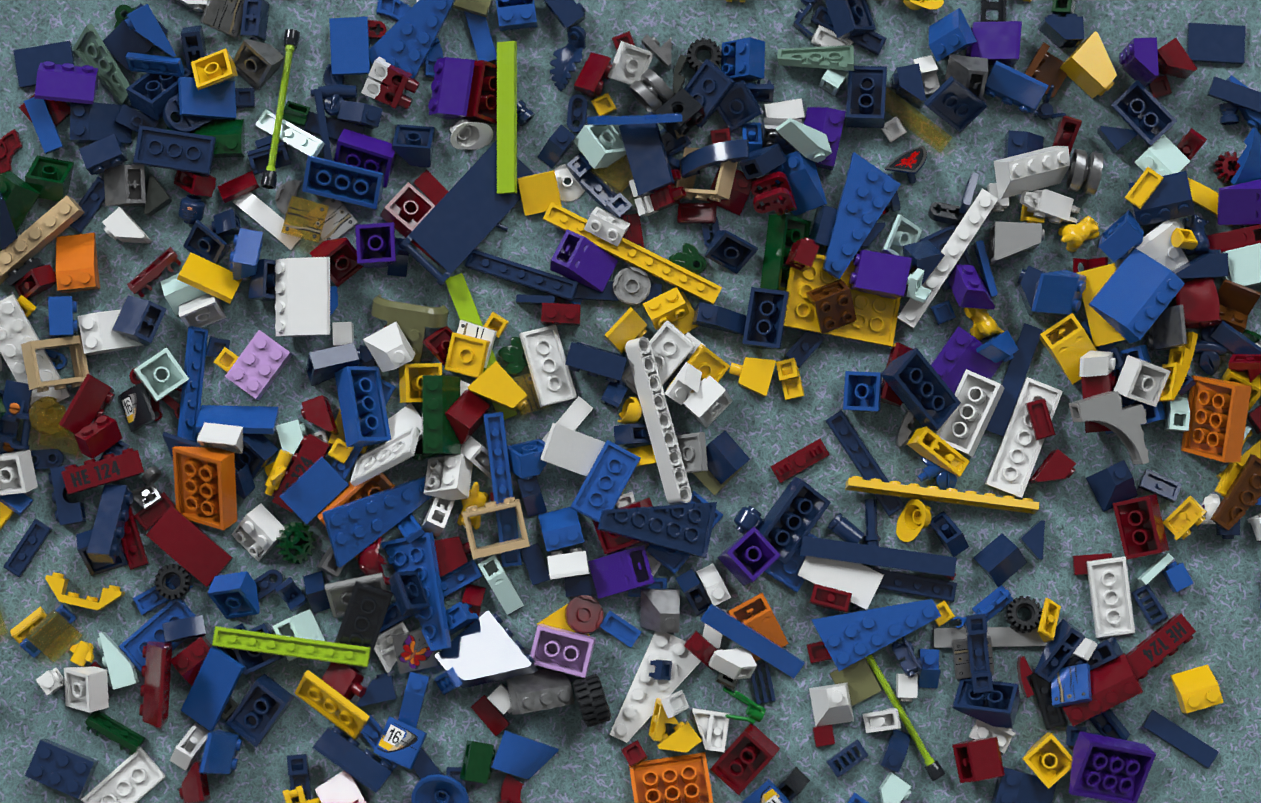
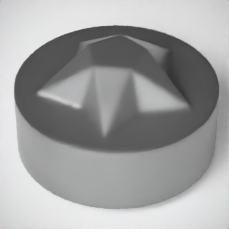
[142,466,161,485]

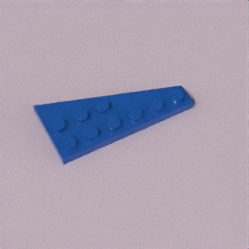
[369,0,455,79]
[381,532,452,651]
[811,599,941,671]

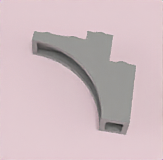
[1069,391,1149,464]

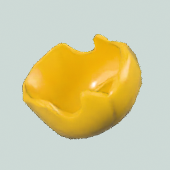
[617,397,642,424]

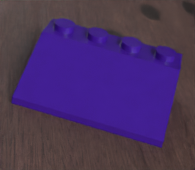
[930,326,1003,394]
[1069,731,1156,803]

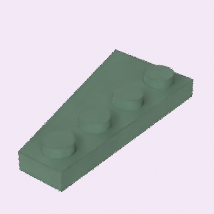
[73,23,130,105]
[777,45,854,71]

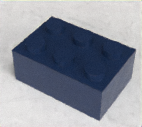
[25,738,99,799]

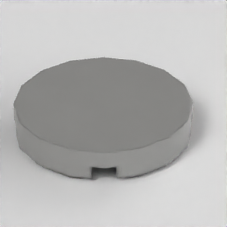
[613,267,651,305]

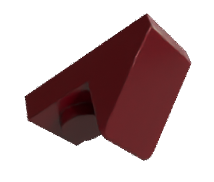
[1052,116,1082,155]
[1176,128,1207,169]
[1228,354,1261,383]
[462,584,486,624]

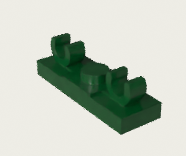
[85,711,145,755]

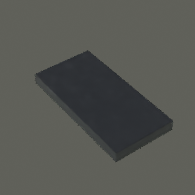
[335,581,393,662]

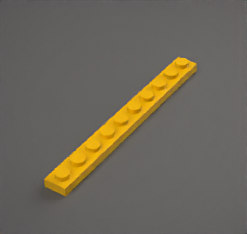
[543,202,722,305]
[845,476,1039,514]

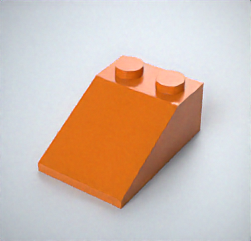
[56,232,100,293]

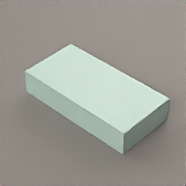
[1137,553,1174,585]

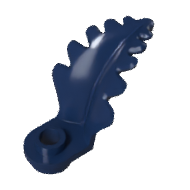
[550,26,586,92]

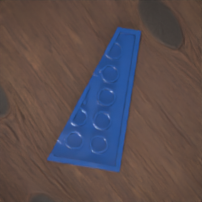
[822,152,901,280]
[322,476,432,568]

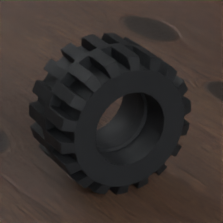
[573,674,611,728]

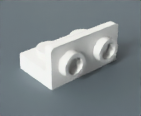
[584,206,630,246]
[969,719,1016,754]

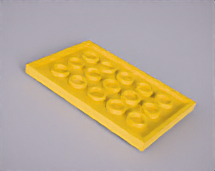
[784,254,901,347]

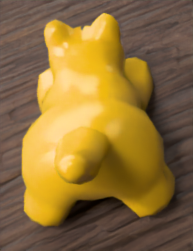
[1058,216,1100,252]
[963,307,1004,340]
[457,482,489,530]

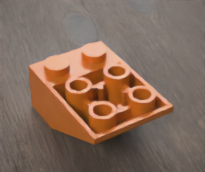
[728,593,789,662]

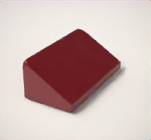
[810,584,852,613]
[471,695,510,736]

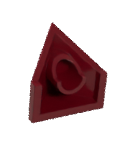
[422,325,452,367]

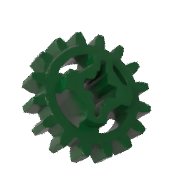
[276,522,316,564]

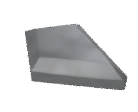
[131,484,163,510]

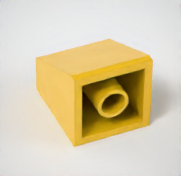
[1060,31,1117,99]
[467,361,529,411]

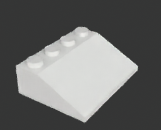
[275,257,330,337]

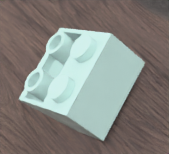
[273,609,325,661]

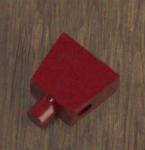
[434,536,471,577]
[321,662,366,700]

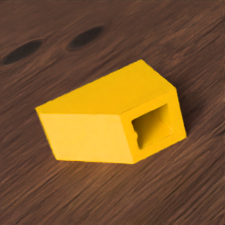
[657,721,702,753]

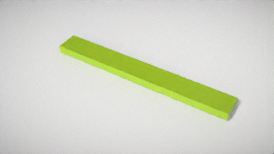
[497,41,517,194]
[445,273,518,420]
[212,626,371,667]

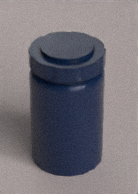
[828,513,865,543]

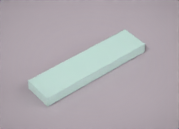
[255,109,325,157]

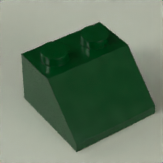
[25,155,74,202]

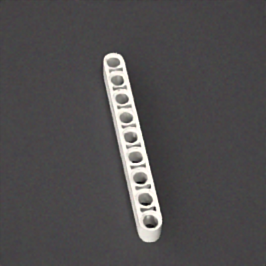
[625,337,692,505]

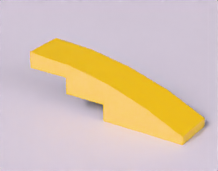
[1158,332,1198,402]

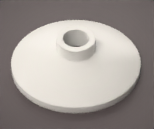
[554,164,585,202]

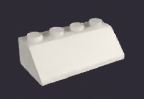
[994,146,1070,199]
[936,369,1005,458]

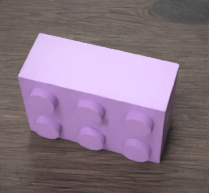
[225,330,293,400]
[530,624,596,678]

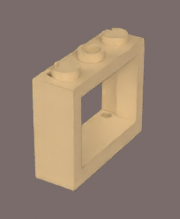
[676,147,738,202]
[21,335,89,393]
[462,497,530,559]

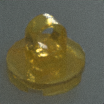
[29,396,66,436]

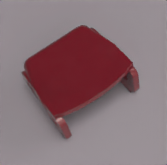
[1172,277,1221,329]

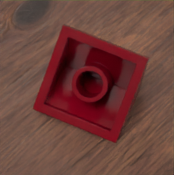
[445,390,491,444]

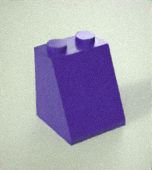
[965,21,1022,67]
[355,222,396,268]
[849,250,912,300]
[718,527,780,586]

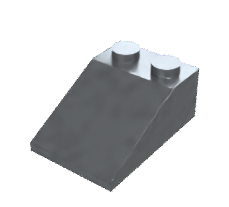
[1147,305,1187,351]

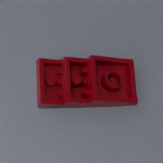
[146,506,233,587]

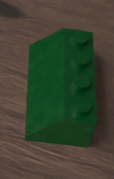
[166,119,245,158]
[0,171,41,252]
[760,214,811,291]
[421,375,461,454]

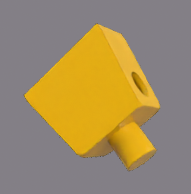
[729,357,776,397]

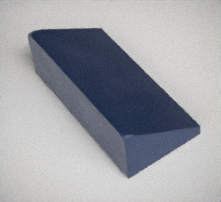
[1089,709,1130,740]

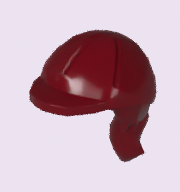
[358,537,391,586]

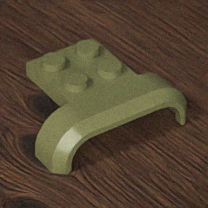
[371,294,449,363]

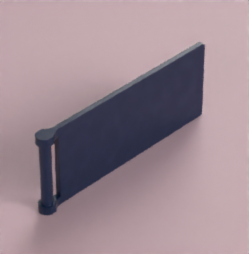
[398,140,534,286]

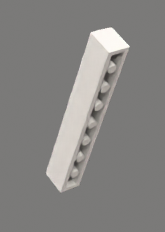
[897,188,999,329]

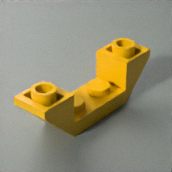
[45,572,125,610]

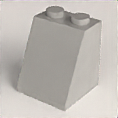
[989,222,1045,265]

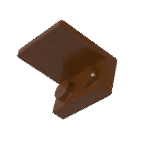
[1024,42,1067,98]
[806,279,857,334]
[1217,279,1261,333]

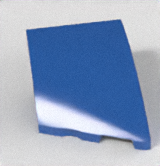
[1231,127,1261,185]
[491,730,559,779]

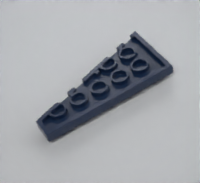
[598,502,717,558]

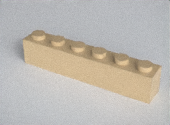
[0,195,85,284]

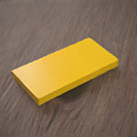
[1078,263,1126,347]
[294,670,370,740]

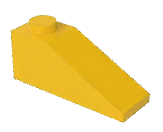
[907,427,970,477]

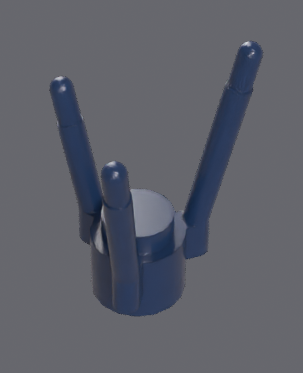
[1034,85,1066,120]

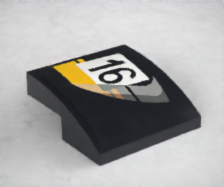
[118,383,156,432]

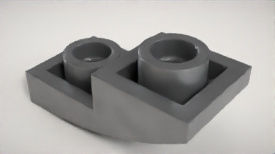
[896,410,916,448]

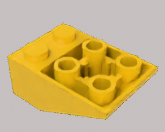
[1039,313,1097,385]

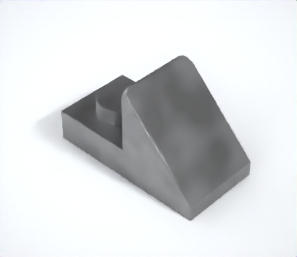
[641,35,672,70]

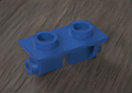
[972,585,1014,621]

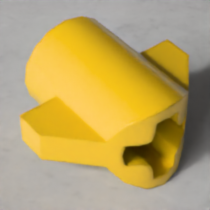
[70,641,94,667]

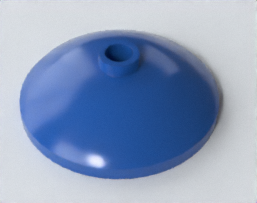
[411,775,470,803]

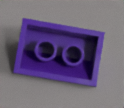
[1119,37,1159,87]
[428,57,475,120]
[34,61,98,104]
[804,107,846,170]
[334,129,397,188]

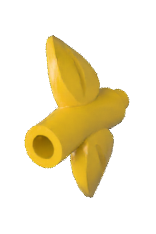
[264,449,293,496]

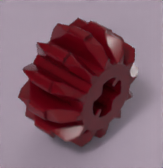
[1213,151,1241,184]

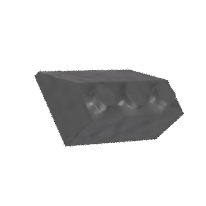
[506,668,574,715]

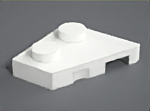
[374,621,409,673]
[692,708,730,752]

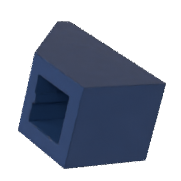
[739,144,787,180]

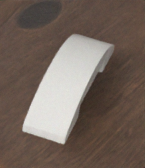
[233,192,303,250]

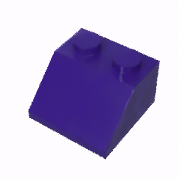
[948,264,995,310]

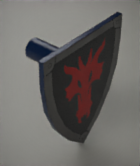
[884,145,927,184]

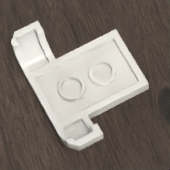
[1116,218,1189,279]

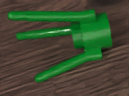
[723,687,766,724]

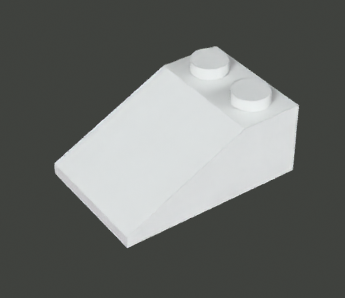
[77,309,143,356]

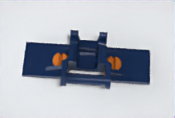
[0,379,35,454]

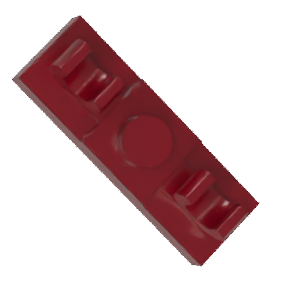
[127,247,181,298]
[770,438,830,483]

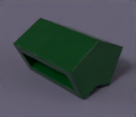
[282,101,311,127]

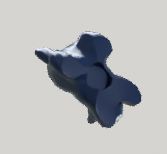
[1181,214,1211,256]

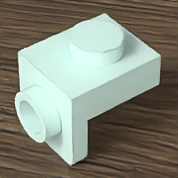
[906,268,931,302]

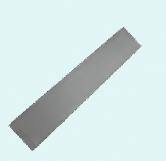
[933,627,1047,648]

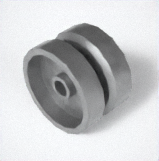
[629,69,675,113]
[1067,149,1104,195]

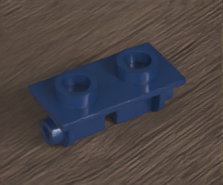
[892,636,923,678]

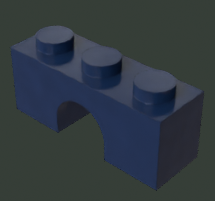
[48,464,87,526]

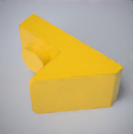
[648,698,679,741]

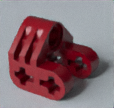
[751,172,797,216]

